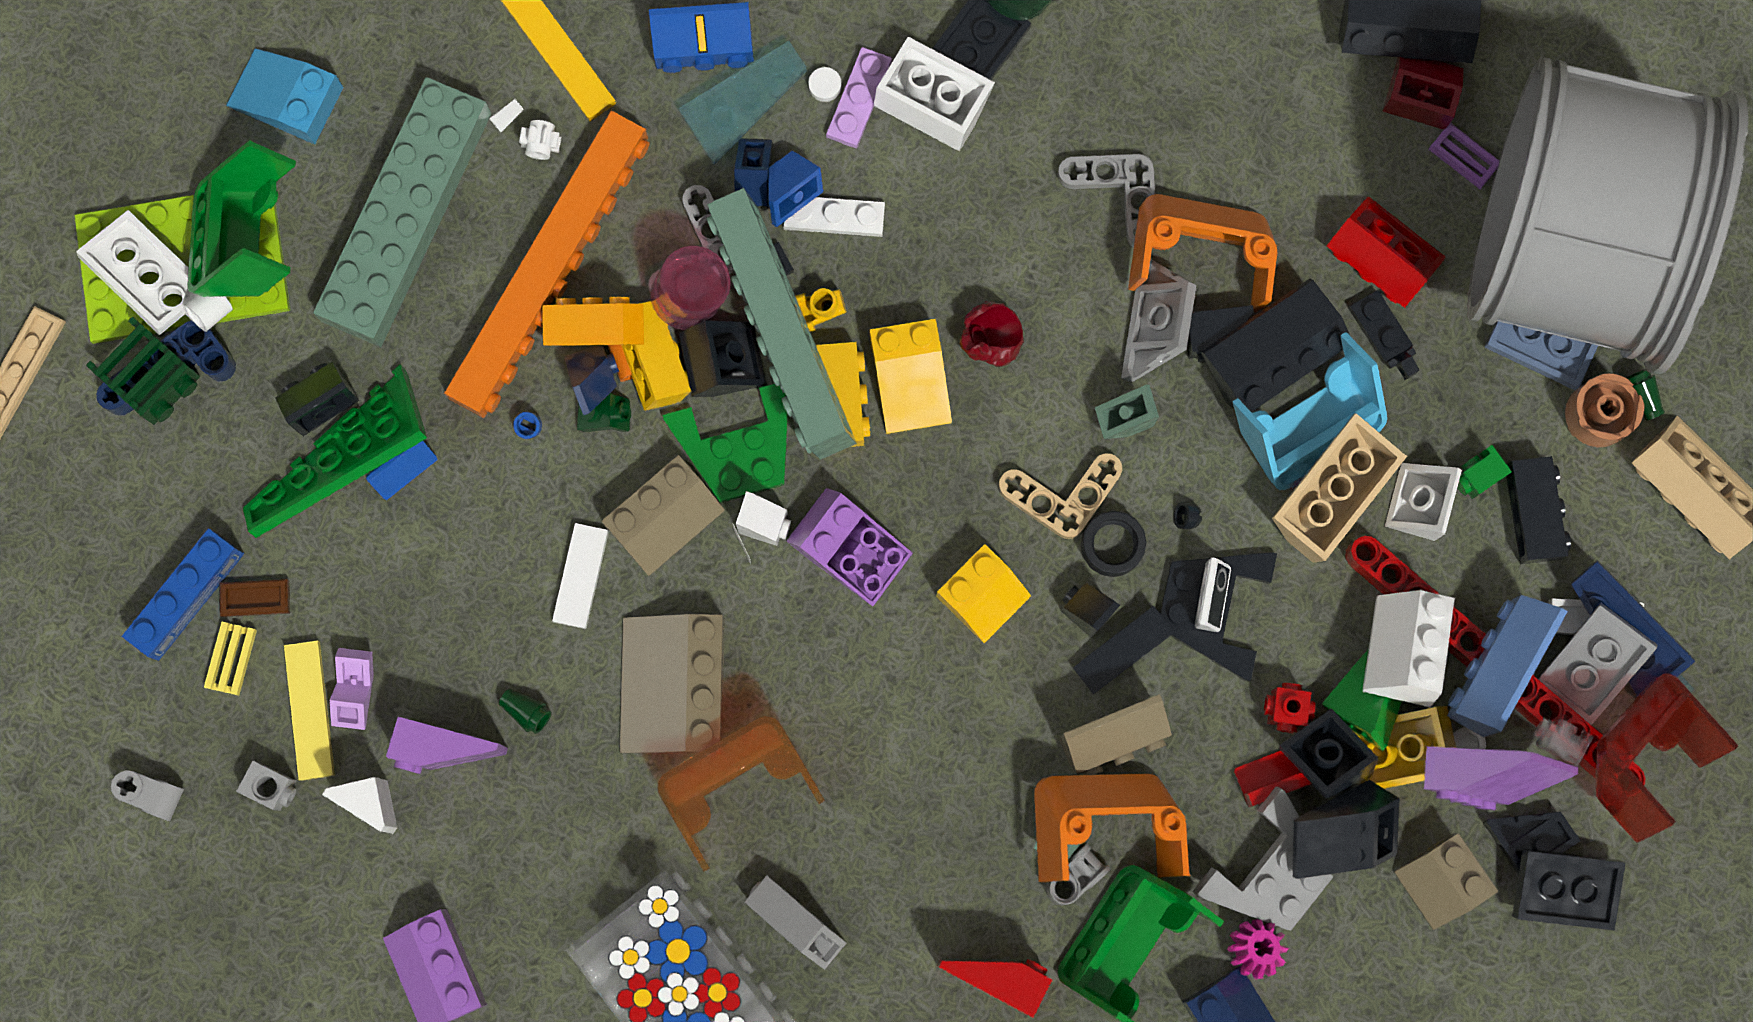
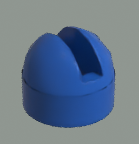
[513,412,542,439]

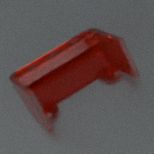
[1595,674,1739,843]

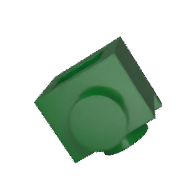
[1457,445,1512,499]

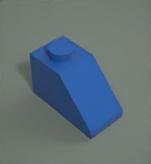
[769,151,823,227]

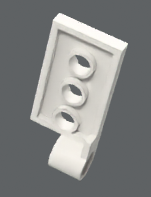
[76,210,233,335]

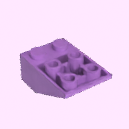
[786,488,913,606]

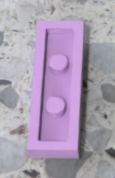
[826,47,892,149]

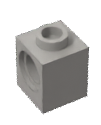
[236,761,297,811]

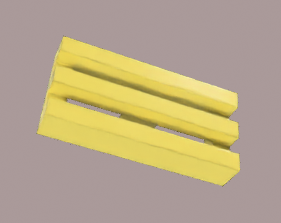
[204,622,257,696]

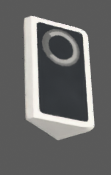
[1194,557,1231,632]

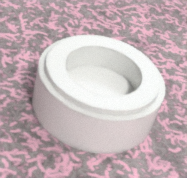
[809,67,841,102]
[1453,727,1486,749]

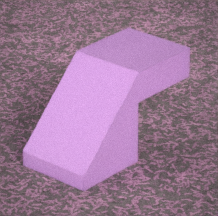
[330,648,374,730]

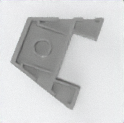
[1192,786,1333,931]

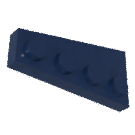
[1571,560,1695,706]

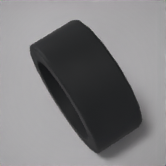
[1081,511,1147,577]

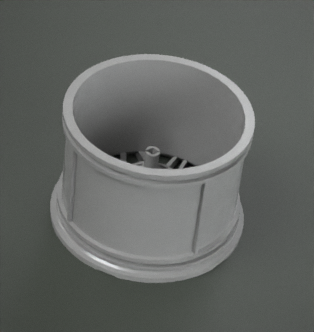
[1467,56,1748,375]

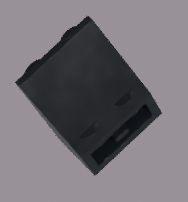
[1293,780,1400,879]

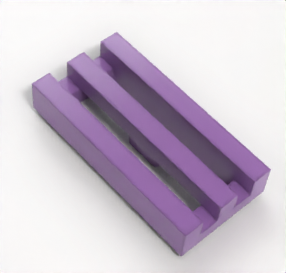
[1429,123,1499,189]

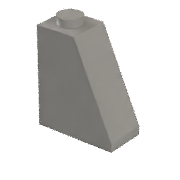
[745,876,846,970]

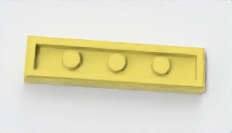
[284,640,335,781]

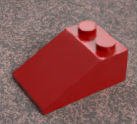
[937,959,1052,1018]

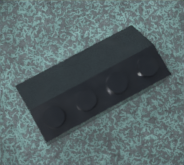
[1339,0,1481,63]
[1201,278,1350,412]

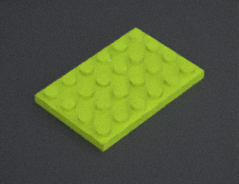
[74,195,290,344]

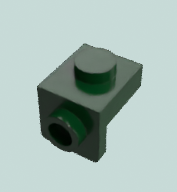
[577,393,631,432]

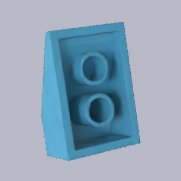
[226,48,344,144]

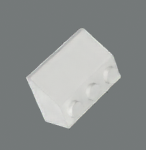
[874,37,995,151]
[1362,590,1455,707]

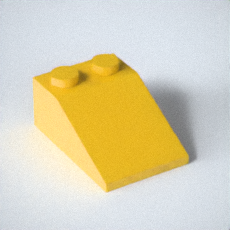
[870,319,952,434]
[1357,706,1456,789]

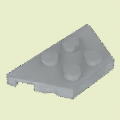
[1121,259,1196,382]

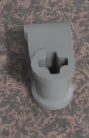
[111,770,184,821]
[1046,843,1111,906]

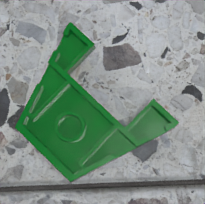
[662,384,788,503]

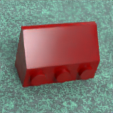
[1327,196,1446,308]

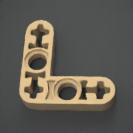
[999,453,1122,539]

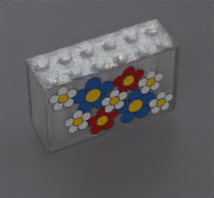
[565,869,797,1022]

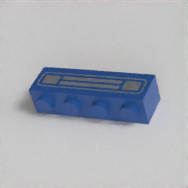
[121,528,244,661]

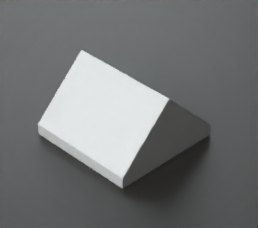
[1385,463,1462,541]
[322,777,397,834]

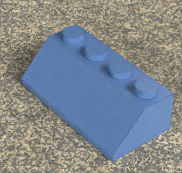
[1447,595,1568,737]

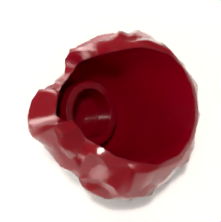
[960,301,1024,367]

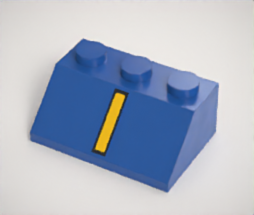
[649,2,754,73]

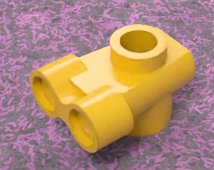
[795,288,847,332]

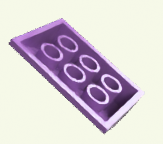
[1424,746,1578,810]

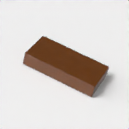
[220,579,290,617]

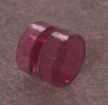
[651,246,731,330]

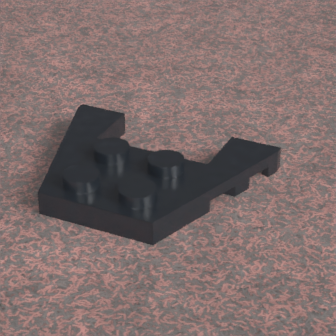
[1160,552,1277,682]

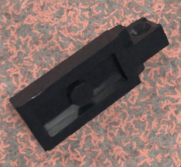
[1348,290,1419,380]

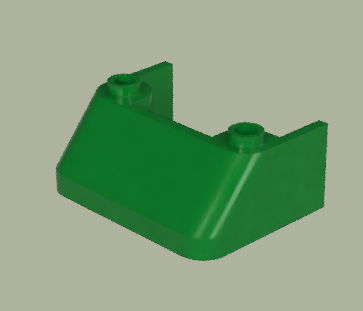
[187,140,296,297]
[1058,865,1224,1022]

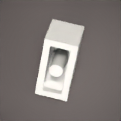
[736,492,791,546]

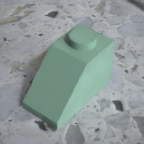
[1094,385,1159,439]

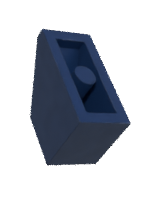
[734,139,772,207]
[564,345,619,415]

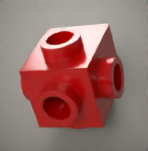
[1264,683,1315,733]

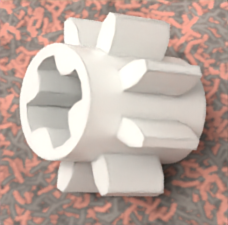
[519,120,561,160]

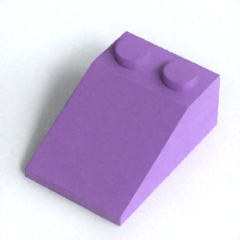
[386,717,508,774]

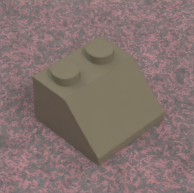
[1394,833,1498,930]

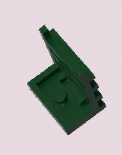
[86,316,200,425]

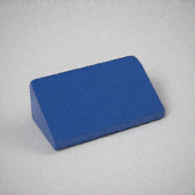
[366,441,438,500]

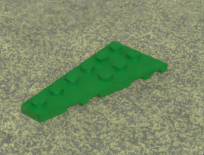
[243,364,427,538]

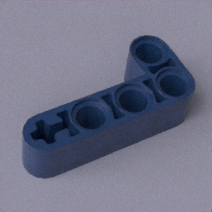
[96,320,236,416]

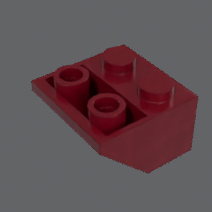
[1382,57,1464,130]

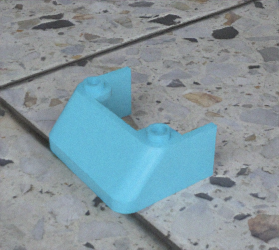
[1233,332,1387,490]

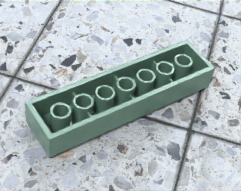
[313,77,491,347]
[706,188,857,460]

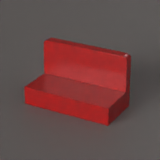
[1234,751,1311,807]

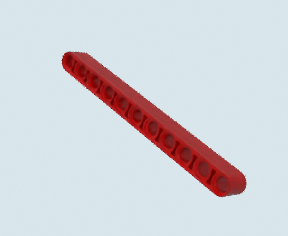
[1345,536,1646,796]

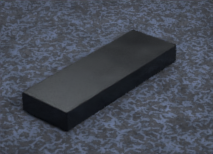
[1073,606,1174,695]

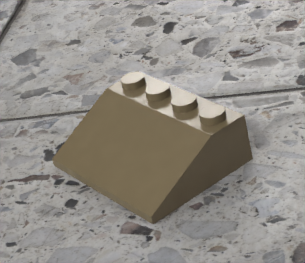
[620,614,725,754]

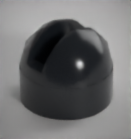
[1173,502,1202,529]

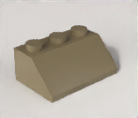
[602,455,725,576]
[1059,694,1172,775]

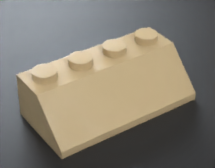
[1272,413,1407,562]
[1632,416,1753,559]

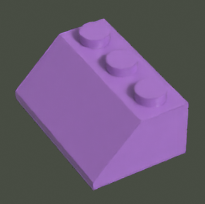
[383,909,487,1022]

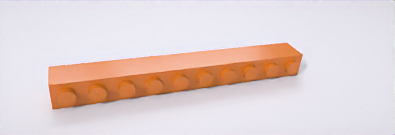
[444,111,650,418]

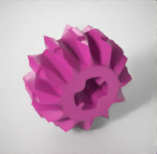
[1227,919,1289,979]

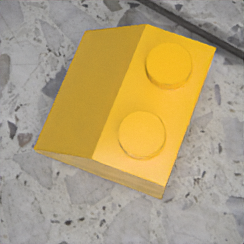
[936,544,1031,643]

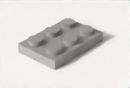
[1538,603,1658,725]

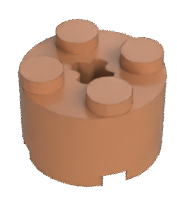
[1565,374,1644,447]

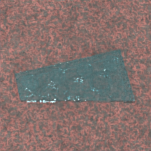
[678,41,807,165]

